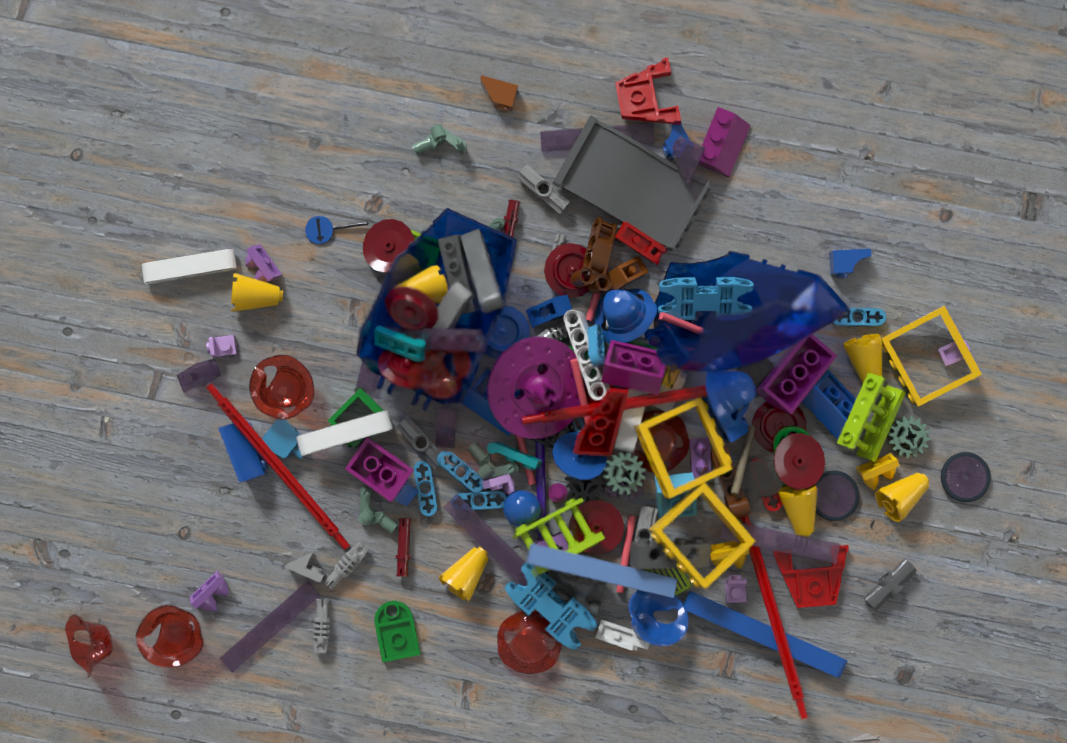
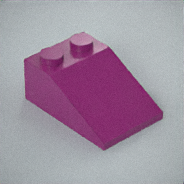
[345,437,414,502]

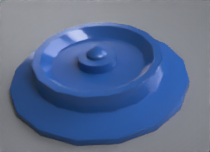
[475,305,530,359]
[552,432,607,480]

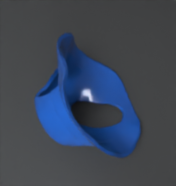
[594,288,657,344]
[706,366,757,428]
[629,590,688,646]

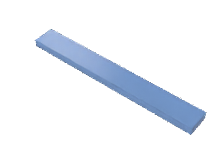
[527,544,677,598]

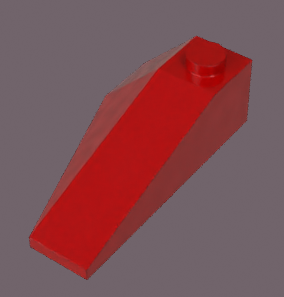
[573,389,629,456]

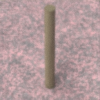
[731,425,756,496]

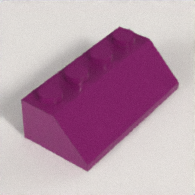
[756,331,837,414]

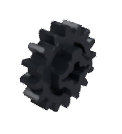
[565,474,606,502]

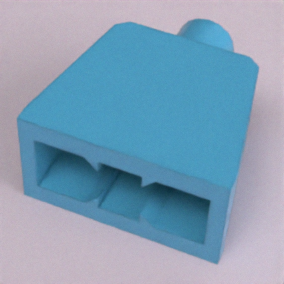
[262,415,304,460]

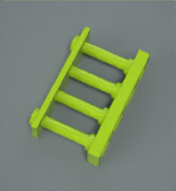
[837,372,906,462]
[512,498,605,578]

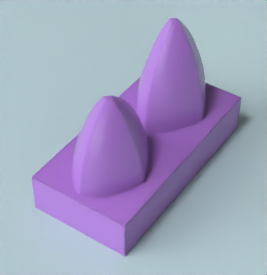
[245,244,282,283]
[689,438,711,477]
[189,570,228,611]

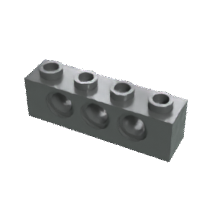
[438,234,480,314]
[630,537,711,569]

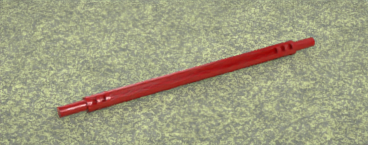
[206,383,350,550]
[522,385,708,425]
[741,516,808,719]

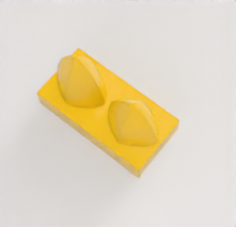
[855,453,899,490]
[710,540,749,569]

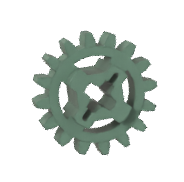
[887,416,931,458]
[603,452,646,495]

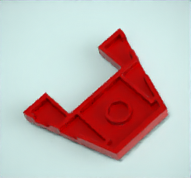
[615,57,681,125]
[772,545,849,608]

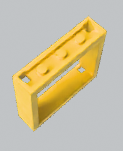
[882,305,982,407]
[633,397,732,498]
[649,482,755,589]

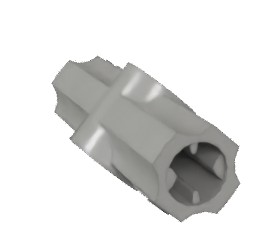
[516,165,570,215]
[634,505,658,541]

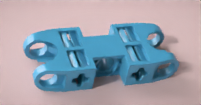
[658,277,754,320]
[505,563,597,650]

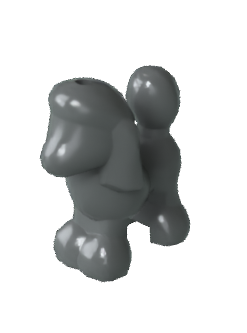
[554,570,607,617]

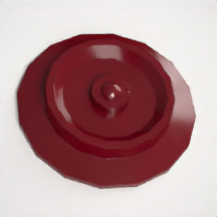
[363,219,414,273]
[544,243,589,298]
[385,286,439,332]
[378,350,433,389]
[752,402,807,453]
[773,433,825,489]
[569,500,624,555]

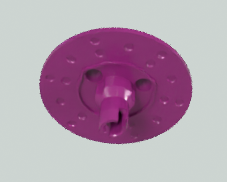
[487,337,586,439]

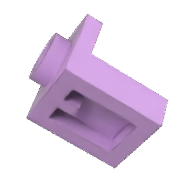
[206,335,237,357]
[938,341,971,366]
[482,474,515,495]
[725,575,747,603]

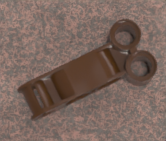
[571,217,617,295]
[710,445,751,519]

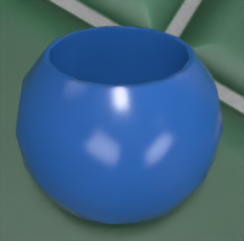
[503,490,541,527]

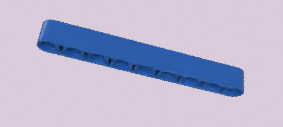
[684,591,848,678]

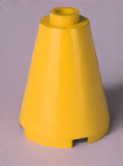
[394,265,448,304]
[231,273,283,312]
[843,334,882,384]
[875,473,929,522]
[779,484,817,538]
[438,547,489,602]

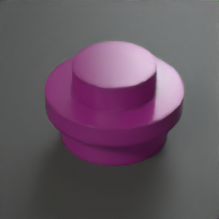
[548,483,567,502]

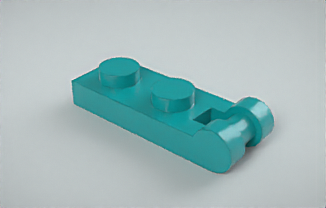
[375,326,425,362]
[487,441,543,470]

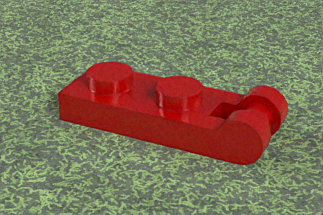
[615,221,668,266]

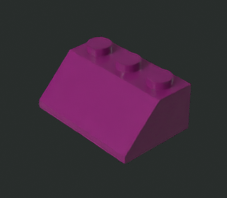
[694,107,750,178]
[601,340,668,395]

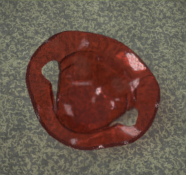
[407,344,470,399]
[249,355,314,420]
[626,410,689,473]
[136,605,204,667]
[497,611,562,674]
[65,614,113,679]

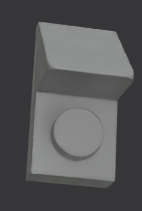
[285,553,326,583]

